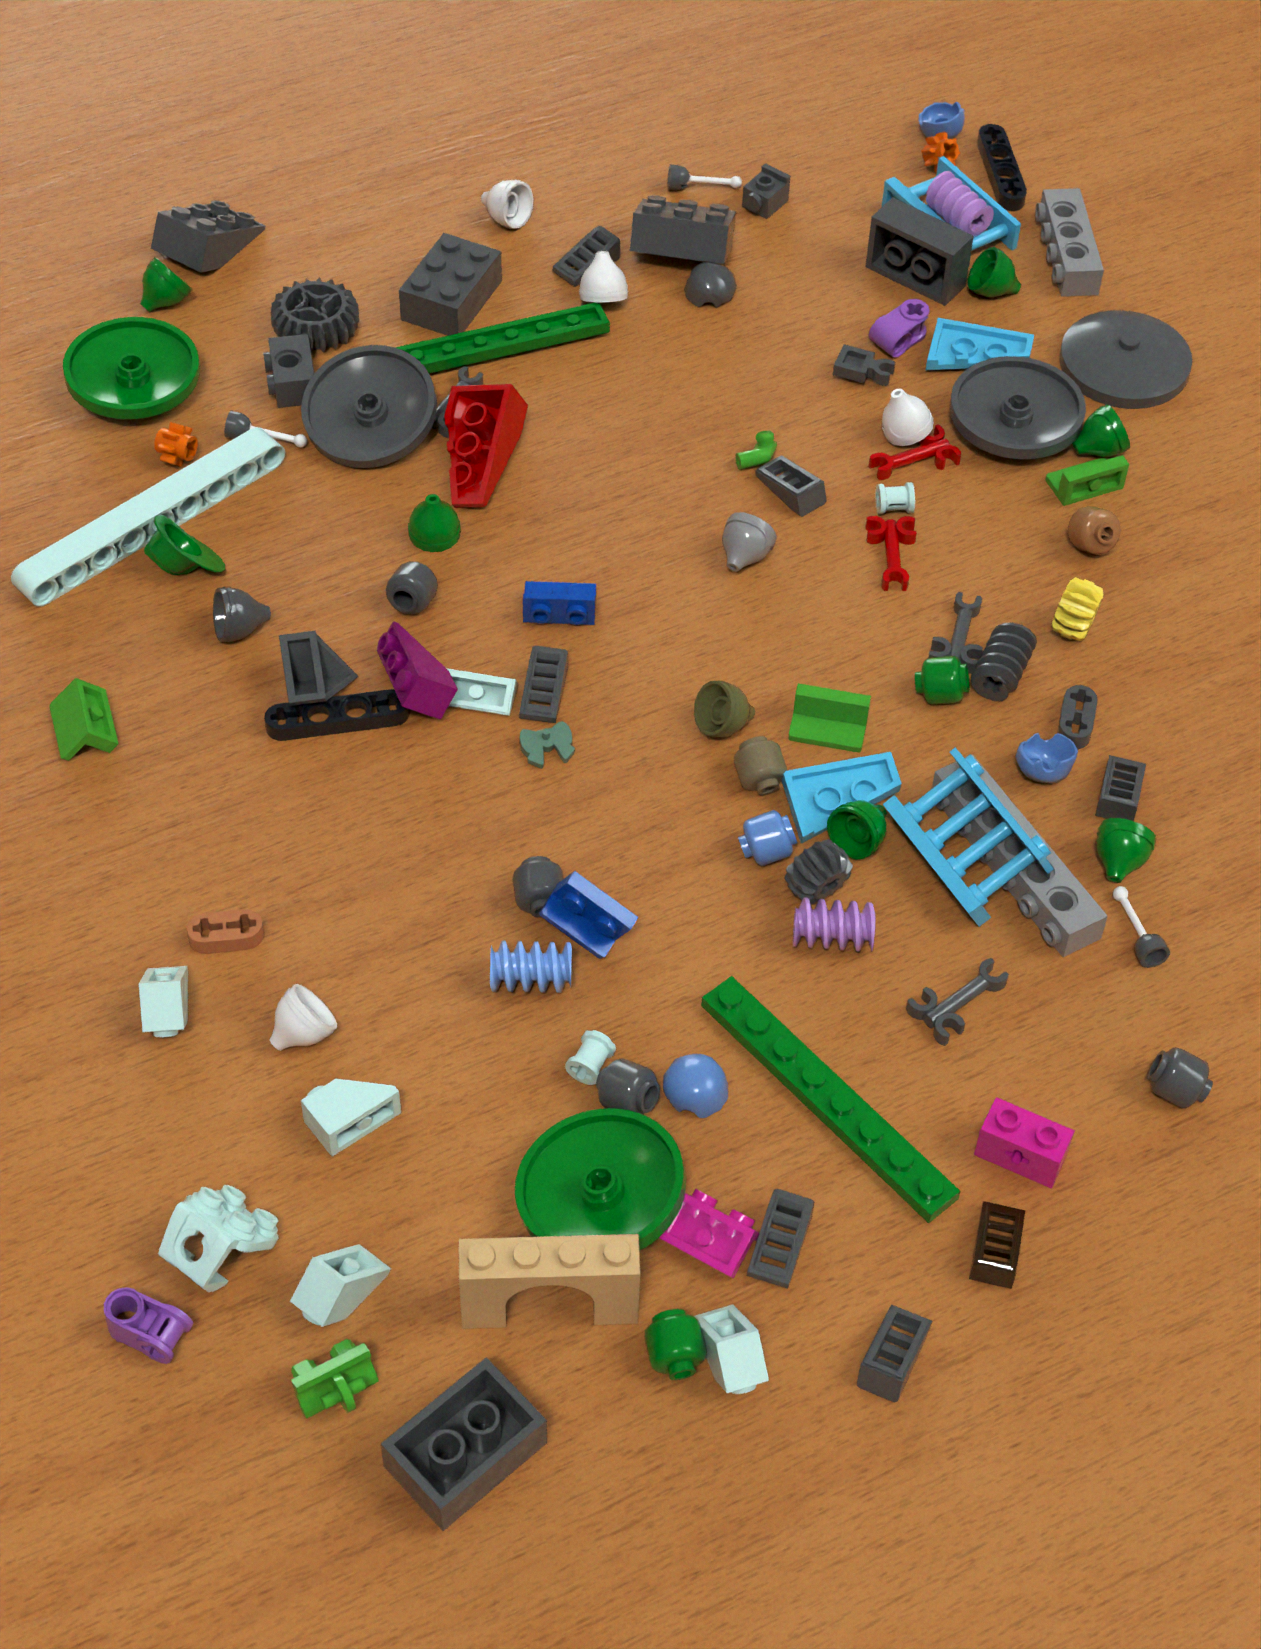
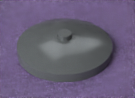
[1059,310,1192,409]
[301,345,437,468]
[950,356,1086,459]

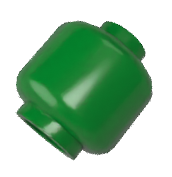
[915,656,970,705]
[644,1309,707,1380]

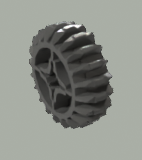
[271,277,359,353]

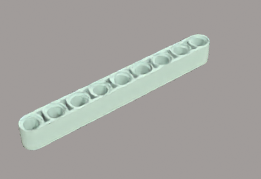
[11,427,285,606]

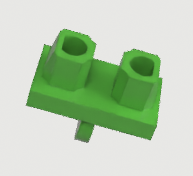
[291,1339,379,1419]

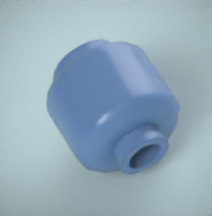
[738,810,797,866]

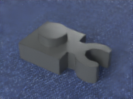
[833,344,895,386]

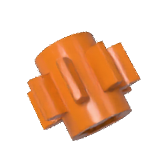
[921,132,960,172]
[154,422,198,467]

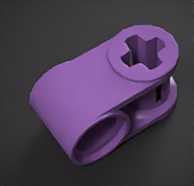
[869,299,930,358]
[104,1287,193,1364]

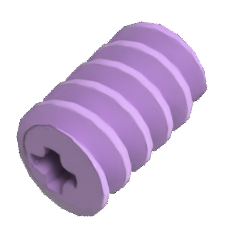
[926,171,994,237]
[793,897,876,952]

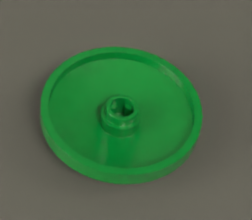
[63,317,200,419]
[515,1108,686,1251]

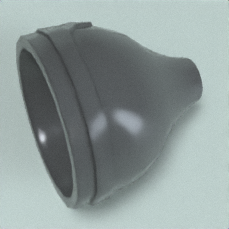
[213,587,271,643]

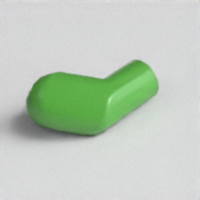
[735,430,777,470]

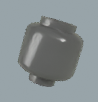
[386,561,438,615]
[512,856,564,917]
[1147,1047,1213,1109]
[596,1058,660,1115]

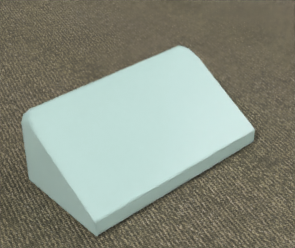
[446,668,518,716]

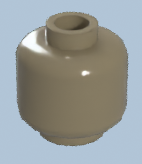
[734,736,787,795]

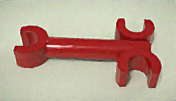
[869,424,961,480]
[865,516,917,591]

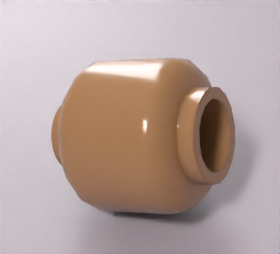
[1068,506,1121,554]

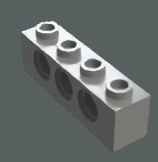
[1035,188,1104,297]

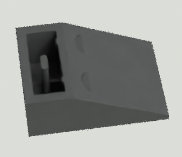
[151,200,266,272]

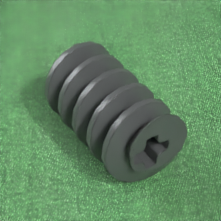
[971,623,1037,701]

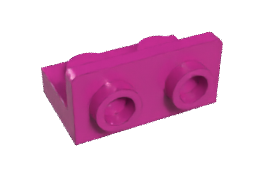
[659,1189,759,1278]

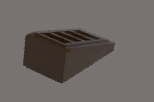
[969,1201,1025,1289]

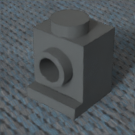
[742,163,791,219]

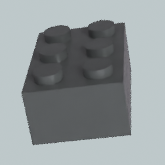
[630,195,736,264]
[865,197,974,306]
[399,233,502,336]
[381,1357,547,1531]

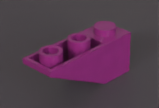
[377,621,458,719]

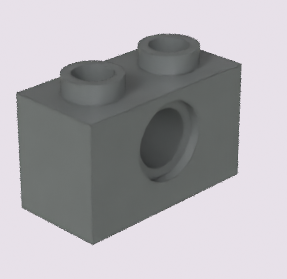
[263,334,314,408]

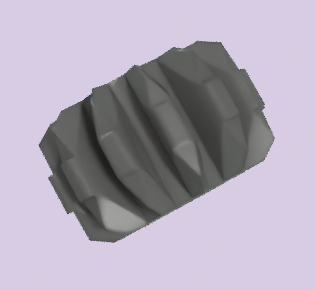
[784,839,853,904]

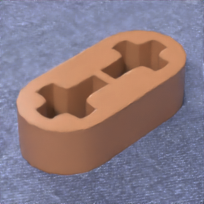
[186,909,264,954]

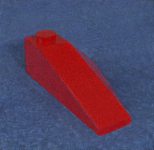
[444,384,528,508]

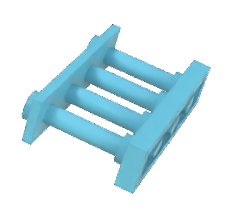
[882,156,1021,251]
[883,747,1054,927]

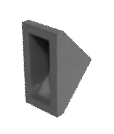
[279,630,358,706]

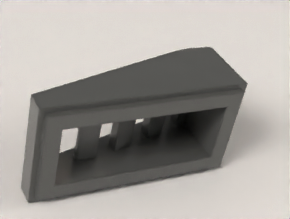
[553,225,620,287]
[755,455,827,517]
[519,646,568,723]
[1095,755,1146,821]
[747,1189,814,1289]
[857,1305,932,1402]

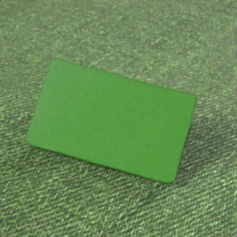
[1045,455,1129,506]
[50,678,119,761]
[788,683,871,752]

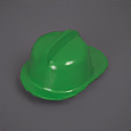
[144,515,225,575]

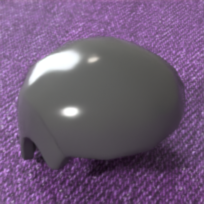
[684,262,737,308]

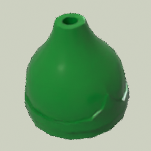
[967,247,1021,297]
[140,257,193,312]
[1073,404,1130,457]
[408,494,461,552]
[827,800,887,860]
[1096,818,1157,883]

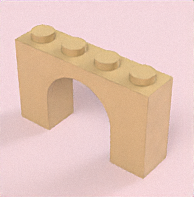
[459,1234,640,1329]

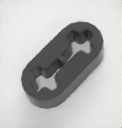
[1057,685,1098,749]

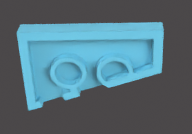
[926,318,1034,370]
[782,752,902,844]

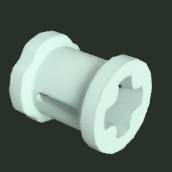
[875,482,915,515]
[565,1030,616,1085]

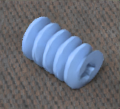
[490,941,572,993]

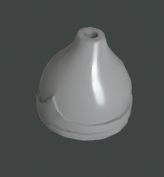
[722,512,777,572]

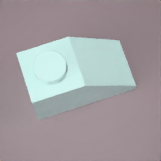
[139,966,188,1037]
[301,1079,401,1156]
[290,1244,391,1327]
[694,1304,769,1394]

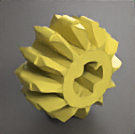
[1052,577,1104,641]

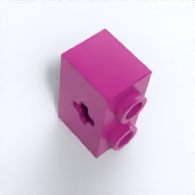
[974,1097,1075,1189]

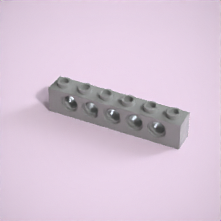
[932,754,1108,957]

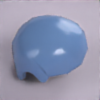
[919,102,965,139]
[1015,733,1078,784]
[663,1053,728,1118]

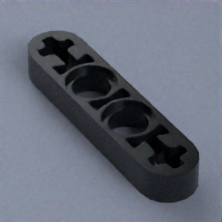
[977,124,1027,211]
[264,689,410,741]

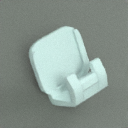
[158,1185,278,1292]

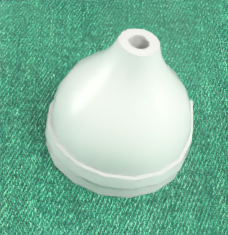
[481,180,534,229]
[579,251,628,303]
[882,389,934,446]
[270,984,337,1051]

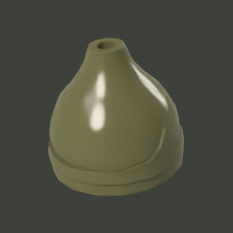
[694,681,755,737]

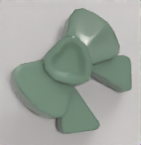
[519,721,575,769]

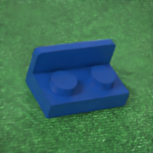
[523,581,596,625]
[539,871,638,959]

